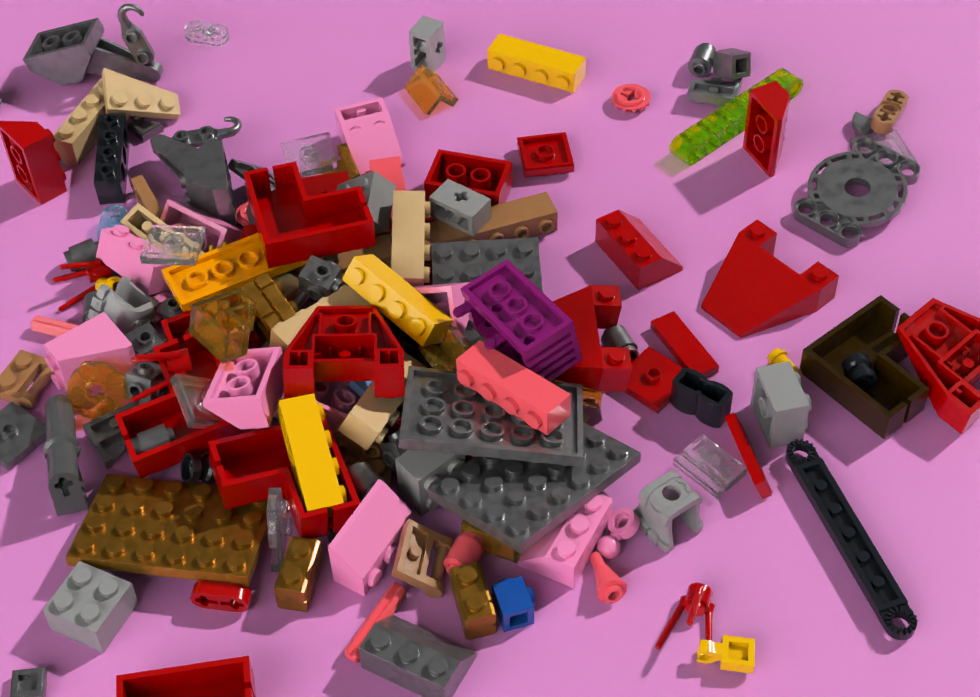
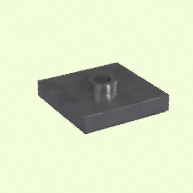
[0,401,46,471]

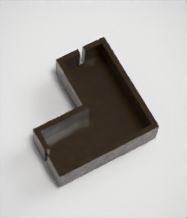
[799,295,929,439]

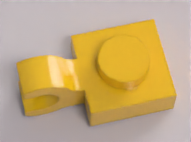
[697,635,755,674]

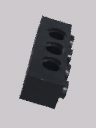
[94,113,130,205]

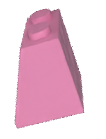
[44,312,138,397]

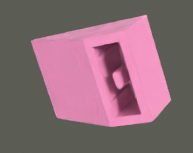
[334,97,405,177]

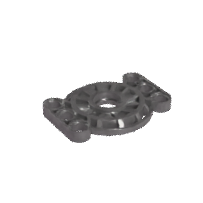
[793,137,920,248]

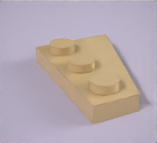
[101,68,181,120]

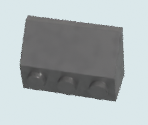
[358,615,477,697]

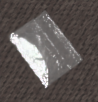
[673,434,747,499]

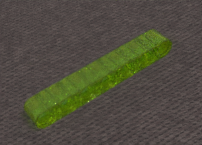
[669,68,803,166]

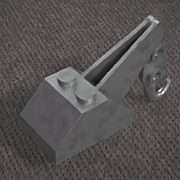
[23,4,163,85]
[150,116,242,227]

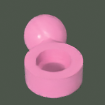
[597,507,640,560]

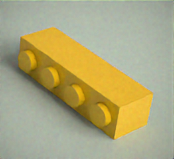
[487,33,586,93]
[342,254,453,347]
[277,394,347,517]

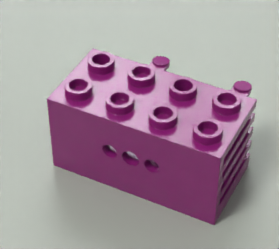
[453,259,582,381]

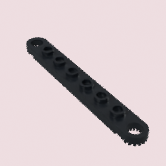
[785,439,918,640]

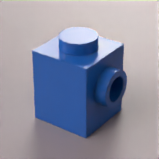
[492,576,536,632]

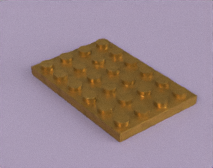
[65,474,280,586]

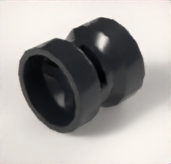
[841,353,878,392]
[180,453,216,483]

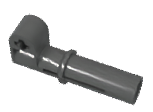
[43,394,89,516]

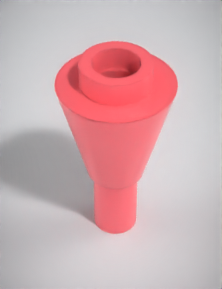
[589,552,627,603]

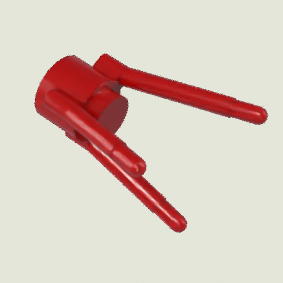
[52,259,112,312]
[130,348,193,403]
[655,583,715,650]

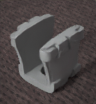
[88,276,159,335]
[633,470,703,552]

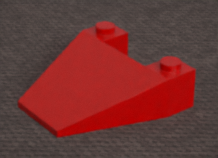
[701,219,839,338]
[521,285,632,392]
[896,298,980,434]
[283,305,405,399]

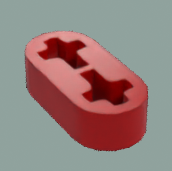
[190,580,252,612]

